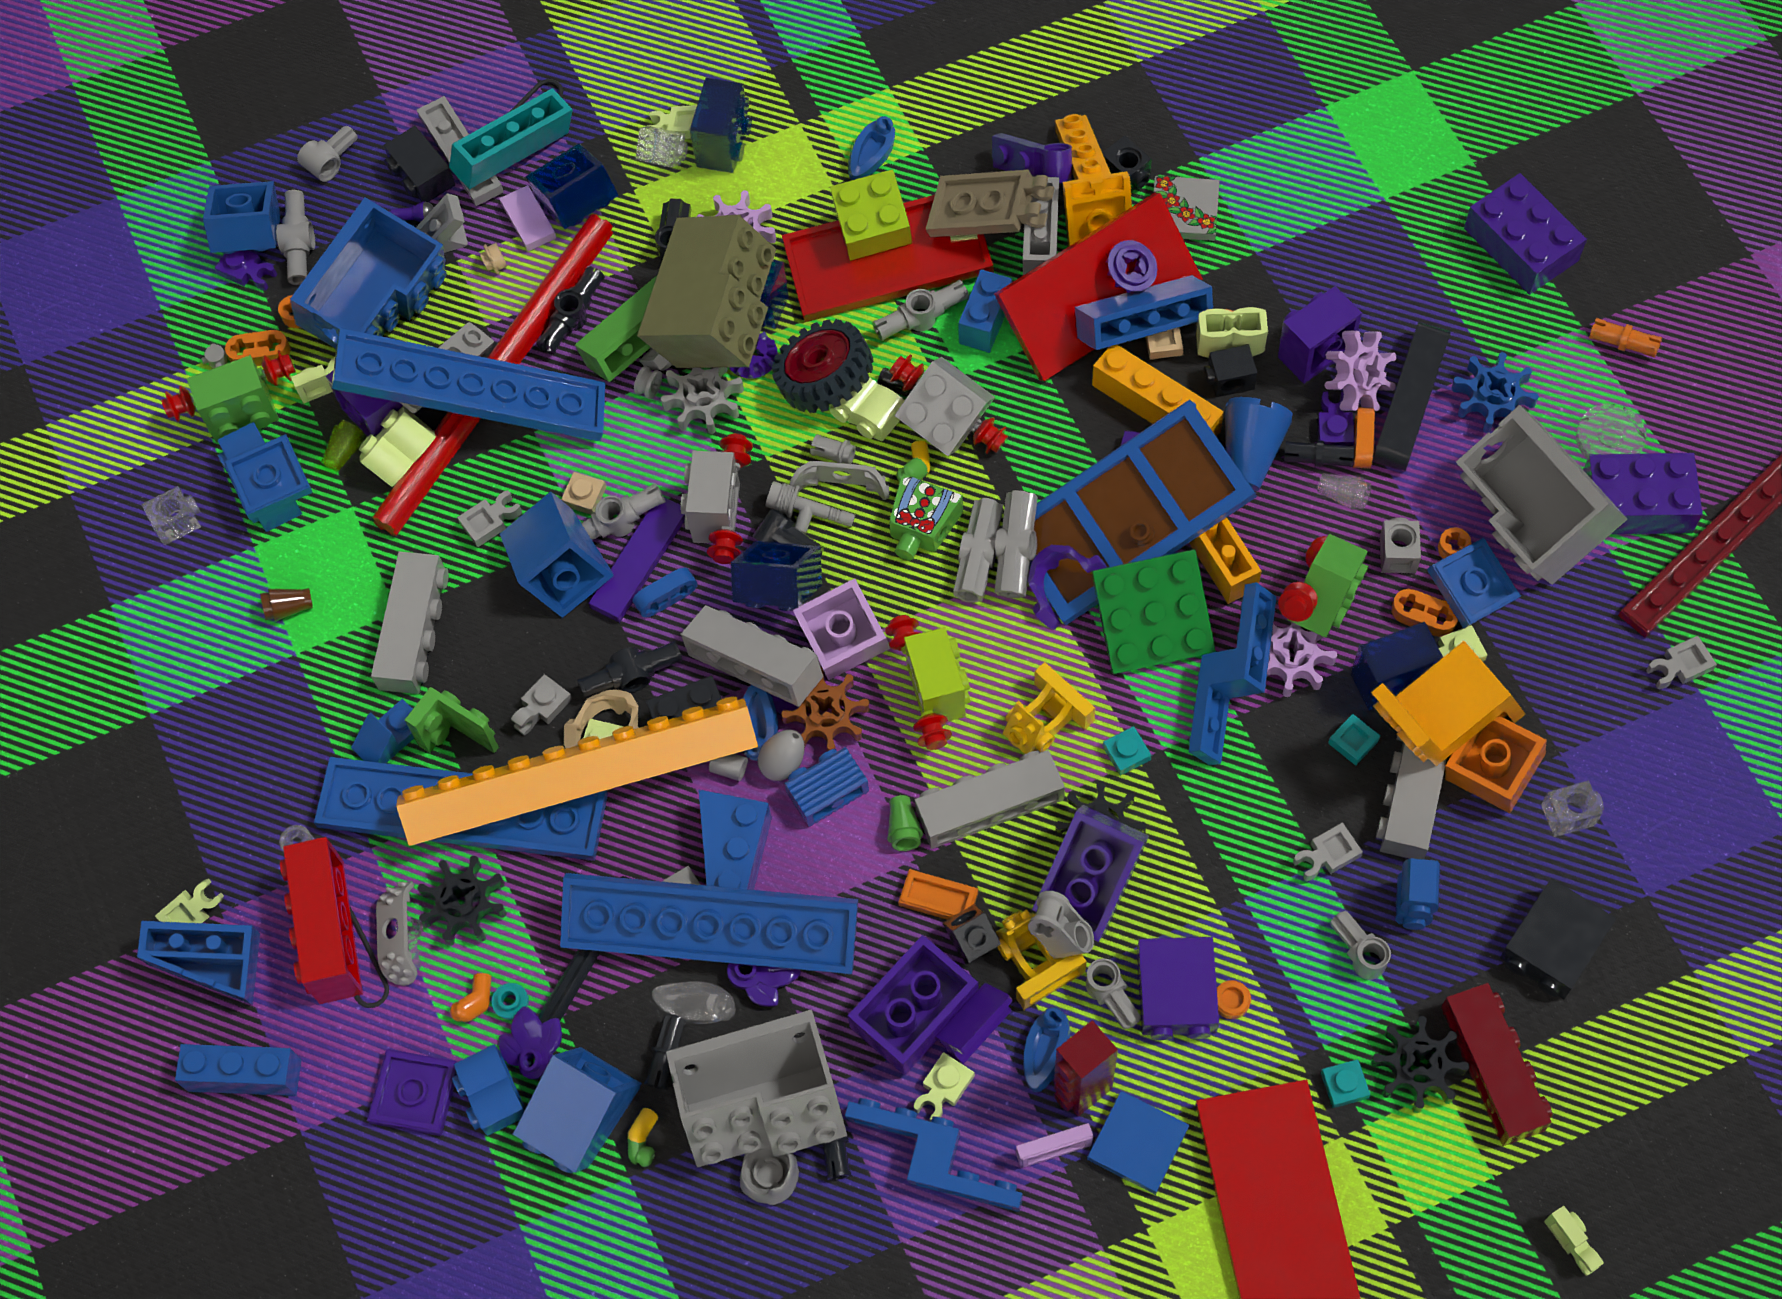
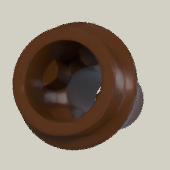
[260,588,313,622]

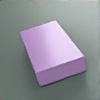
[499,185,556,251]
[1016,1123,1093,1168]

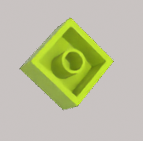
[830,169,912,261]

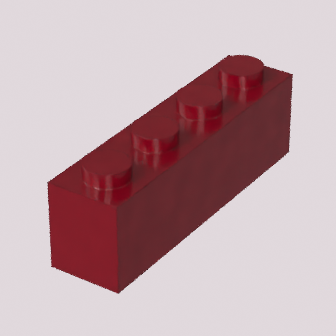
[1441,983,1553,1146]
[1053,1020,1118,1117]

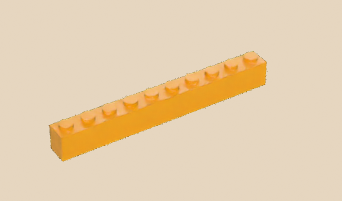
[396,697,758,846]

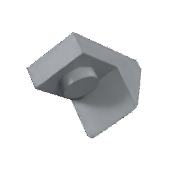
[416,193,468,253]

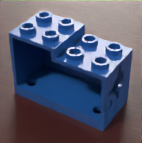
[290,197,447,349]

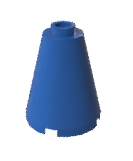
[1225,397,1293,491]

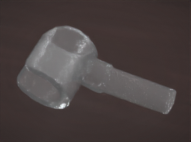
[395,917,423,968]

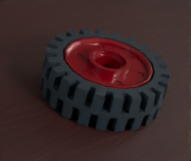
[772,319,874,413]

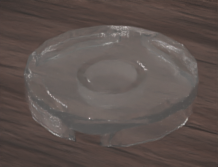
[1576,403,1646,459]

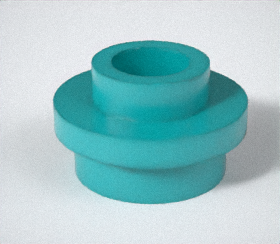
[492,983,529,1020]

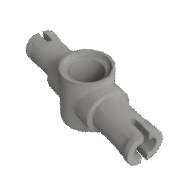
[276,190,315,285]
[872,280,969,341]
[581,483,665,540]

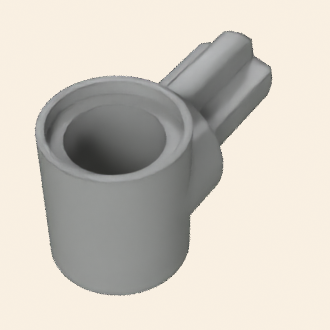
[297,126,358,182]
[1330,911,1391,980]
[1086,958,1141,1030]

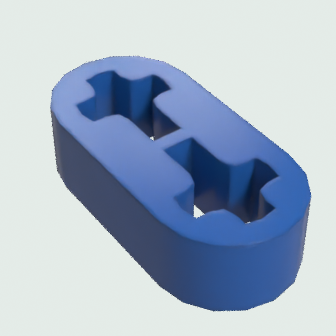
[633,567,698,617]

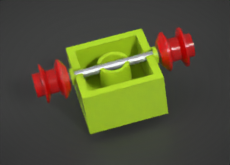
[885,615,970,750]

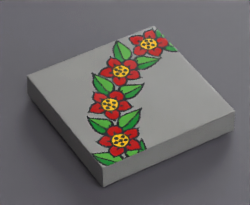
[1154,176,1220,241]

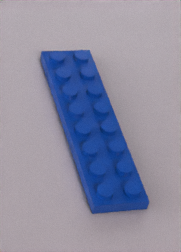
[331,328,605,441]
[314,757,608,861]
[560,873,858,974]

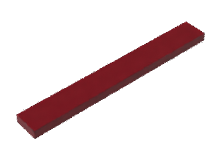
[1618,454,1782,638]

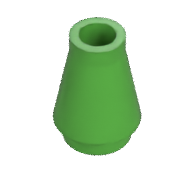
[887,795,923,851]

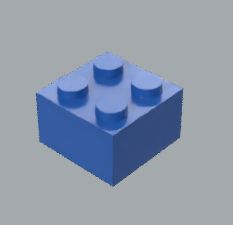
[203,181,281,254]

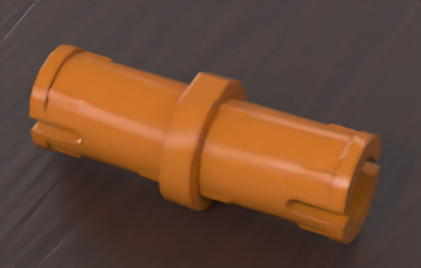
[1589,318,1662,358]

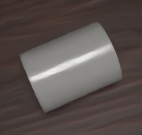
[709,754,748,781]

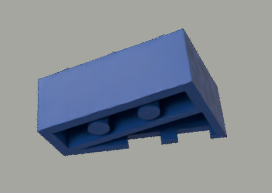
[699,790,772,890]
[137,921,260,1005]

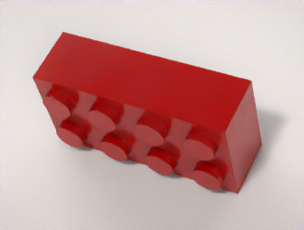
[280,837,363,1004]

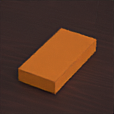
[899,869,979,920]

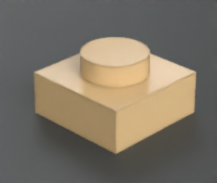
[1145,327,1183,359]
[561,472,607,515]

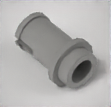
[810,434,856,464]

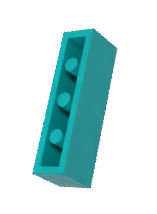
[449,88,573,189]

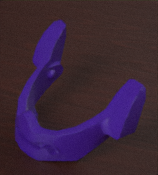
[1028,545,1107,630]

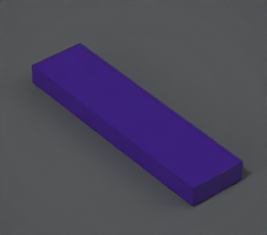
[589,497,685,623]

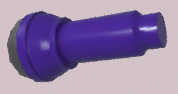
[389,201,434,222]

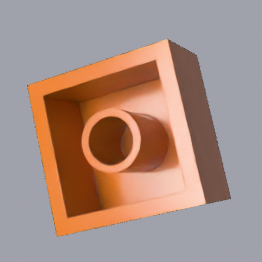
[1445,716,1547,813]

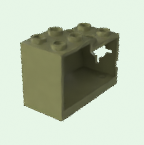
[637,215,776,368]

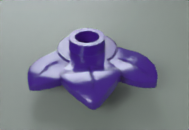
[727,963,801,1007]
[498,1006,562,1080]

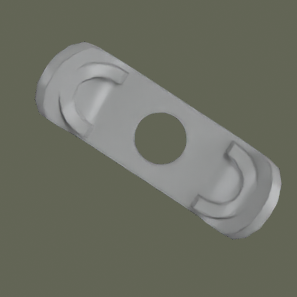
[790,461,889,500]
[376,881,417,986]

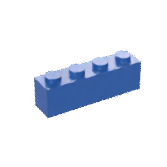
[1075,275,1213,350]

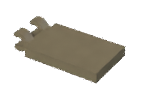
[926,170,1055,237]

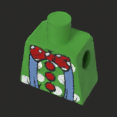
[889,474,963,560]

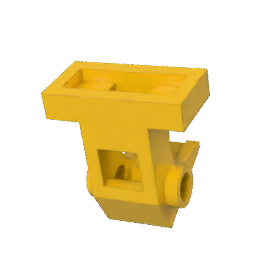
[1002,662,1096,754]
[996,910,1087,1010]

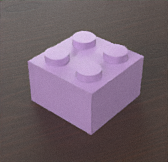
[793,578,890,680]

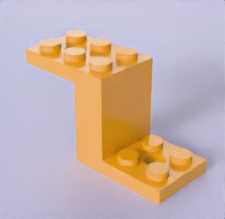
[1371,641,1526,766]

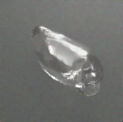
[652,981,736,1024]

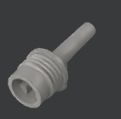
[765,481,855,534]

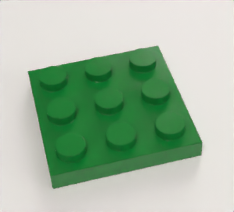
[1091,549,1216,674]

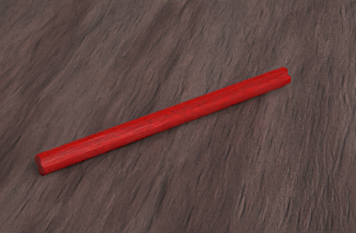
[372,214,613,536]

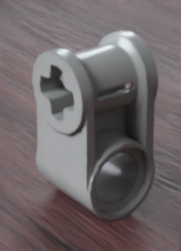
[1028,891,1094,959]

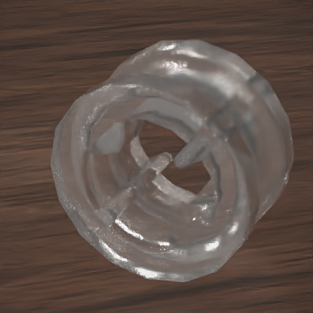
[279,825,314,851]

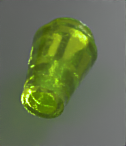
[321,420,365,472]

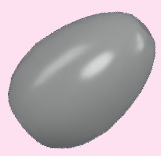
[758,730,805,781]

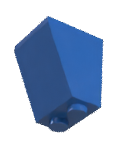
[500,491,614,618]
[513,1047,642,1173]

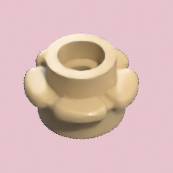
[480,243,507,274]

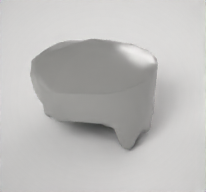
[740,1146,799,1205]

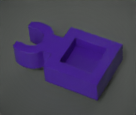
[215,250,277,290]
[1317,392,1354,446]

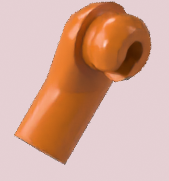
[450,973,492,1022]

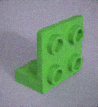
[405,687,499,753]

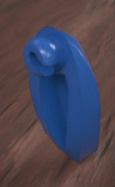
[848,116,895,180]
[743,685,778,761]
[1023,1007,1070,1092]

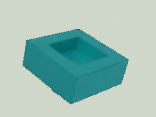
[1328,714,1380,765]
[1103,726,1152,776]
[1321,1059,1370,1108]

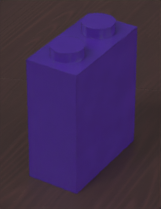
[1137,937,1219,1040]

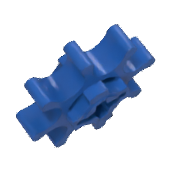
[1451,352,1539,433]

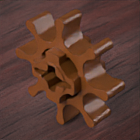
[781,667,869,751]

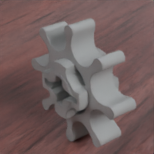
[661,367,744,434]

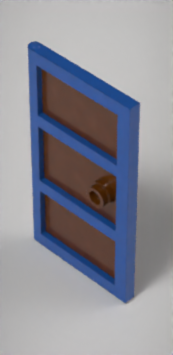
[1029,399,1257,625]

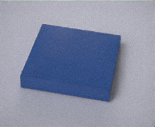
[223,434,313,520]
[1426,538,1521,629]
[1087,1091,1189,1195]

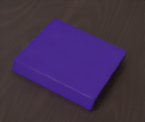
[367,1049,458,1136]

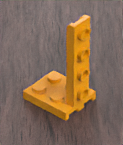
[1055,114,1132,247]

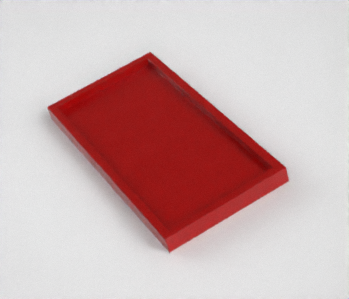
[994,193,1203,381]
[782,195,994,322]
[1195,1079,1361,1299]

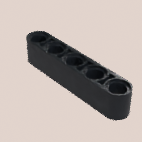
[1373,322,1451,472]

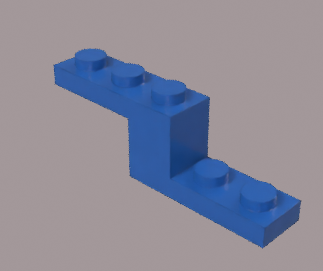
[1189,582,1277,765]
[845,1098,1023,1212]

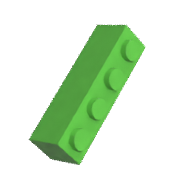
[575,276,657,382]

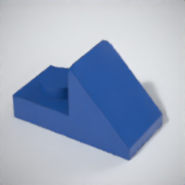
[351,699,414,763]

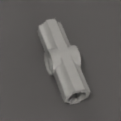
[994,490,1038,599]
[953,498,1003,603]

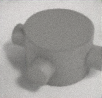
[202,344,228,368]

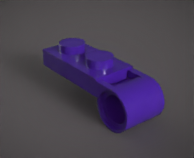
[992,133,1072,183]

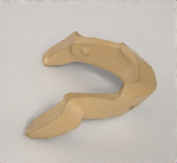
[564,690,639,749]

